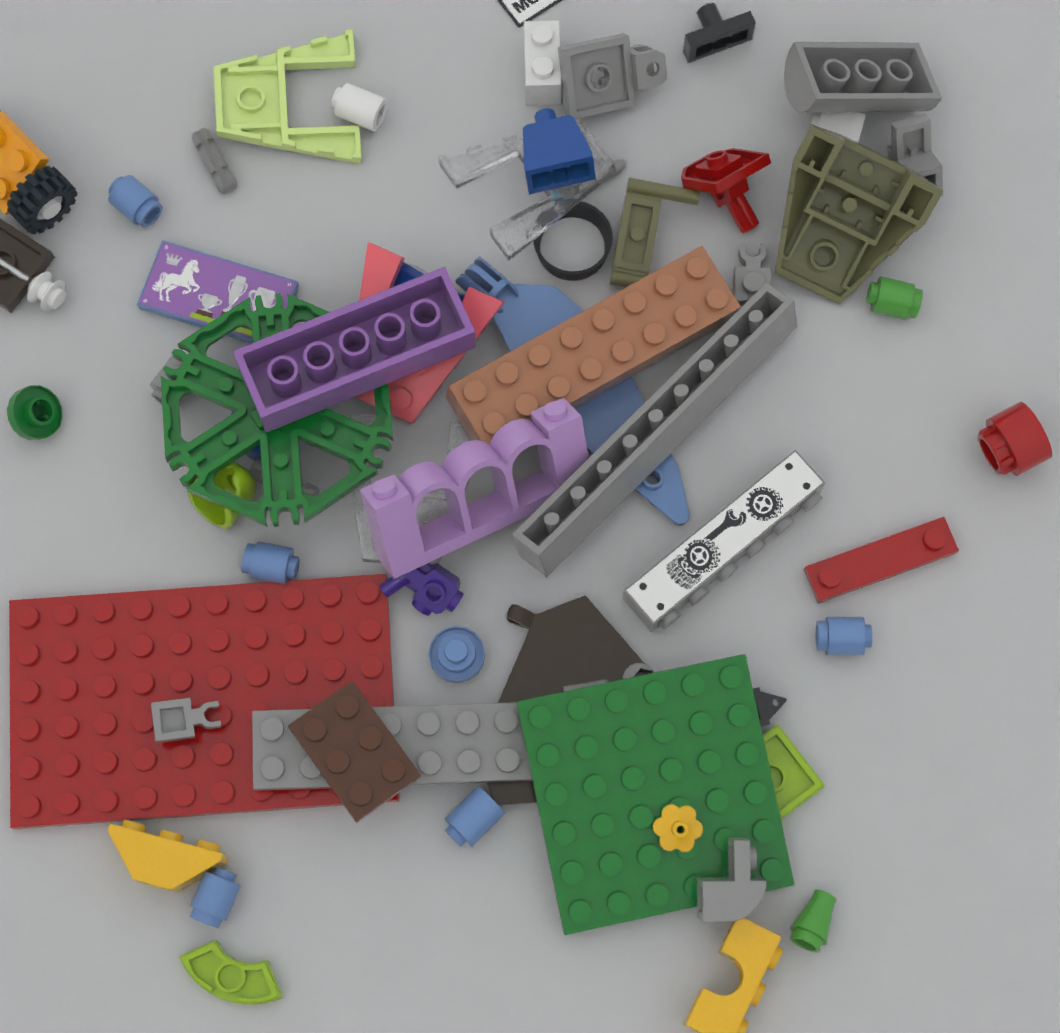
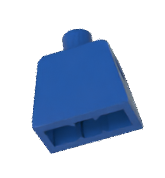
[523,108,596,195]

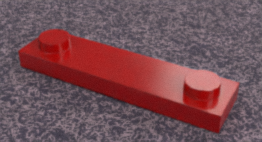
[804,517,959,604]

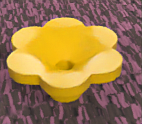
[653,804,703,852]

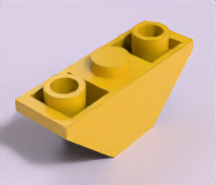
[108,820,229,893]

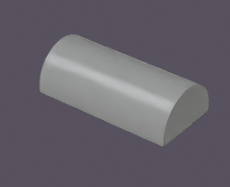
[784,42,942,112]

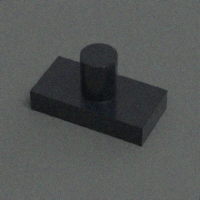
[683,3,756,63]

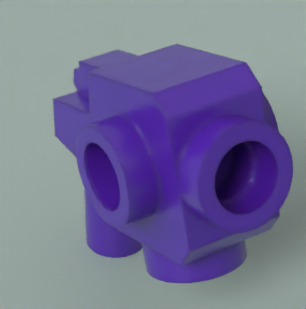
[380,563,464,616]

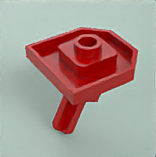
[681,148,771,233]

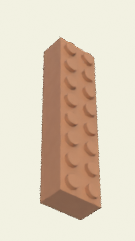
[446,246,741,444]

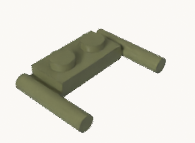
[610,178,700,287]

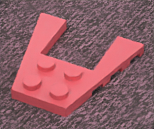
[355,243,505,423]

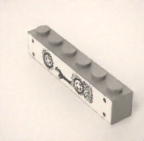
[622,450,825,632]

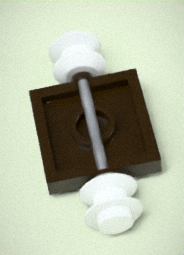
[0,219,66,313]

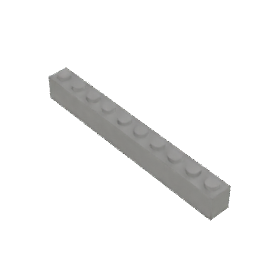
[511,283,797,578]

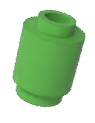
[866,276,923,320]

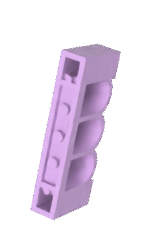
[359,397,589,579]

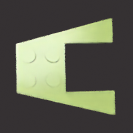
[213,29,362,164]

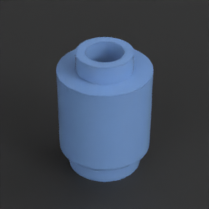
[108,175,163,227]
[241,541,300,585]
[815,617,872,655]
[190,867,241,928]

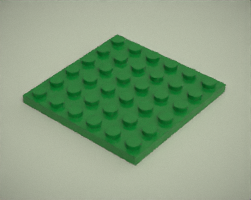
[516,654,795,935]

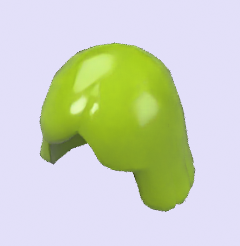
[187,462,257,530]

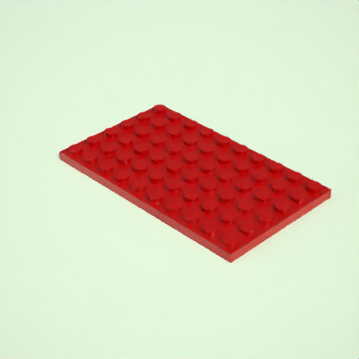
[9,574,399,829]

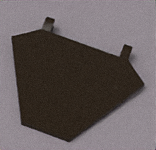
[487,595,649,805]

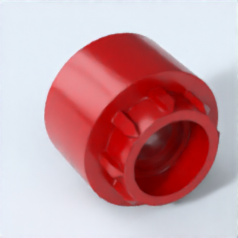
[978,402,1052,476]

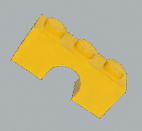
[683,918,783,1033]

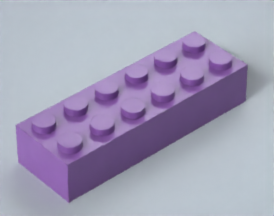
[233,267,475,433]

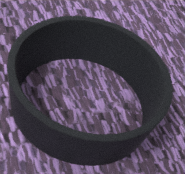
[533,201,613,281]

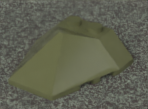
[775,124,943,304]

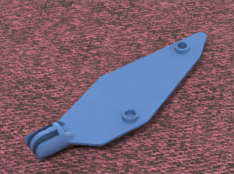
[455,256,689,525]

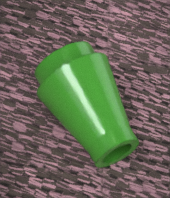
[790,889,836,952]

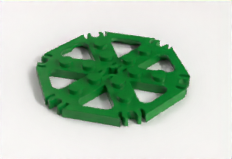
[161,293,394,527]

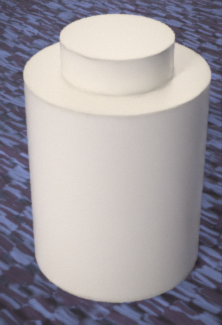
[331,83,388,132]

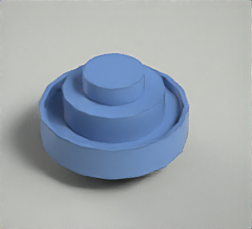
[429,626,485,684]

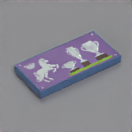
[137,240,299,343]

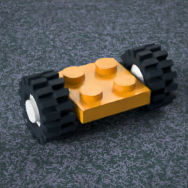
[0,111,77,234]

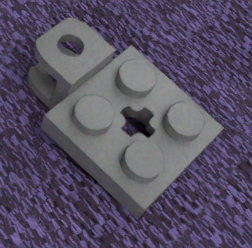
[558,33,667,120]

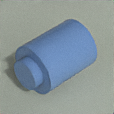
[445,786,505,847]

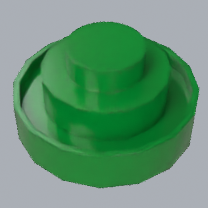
[7,385,63,440]

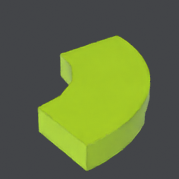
[179,940,284,1005]

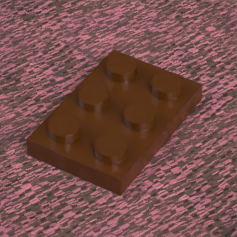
[288,680,421,824]

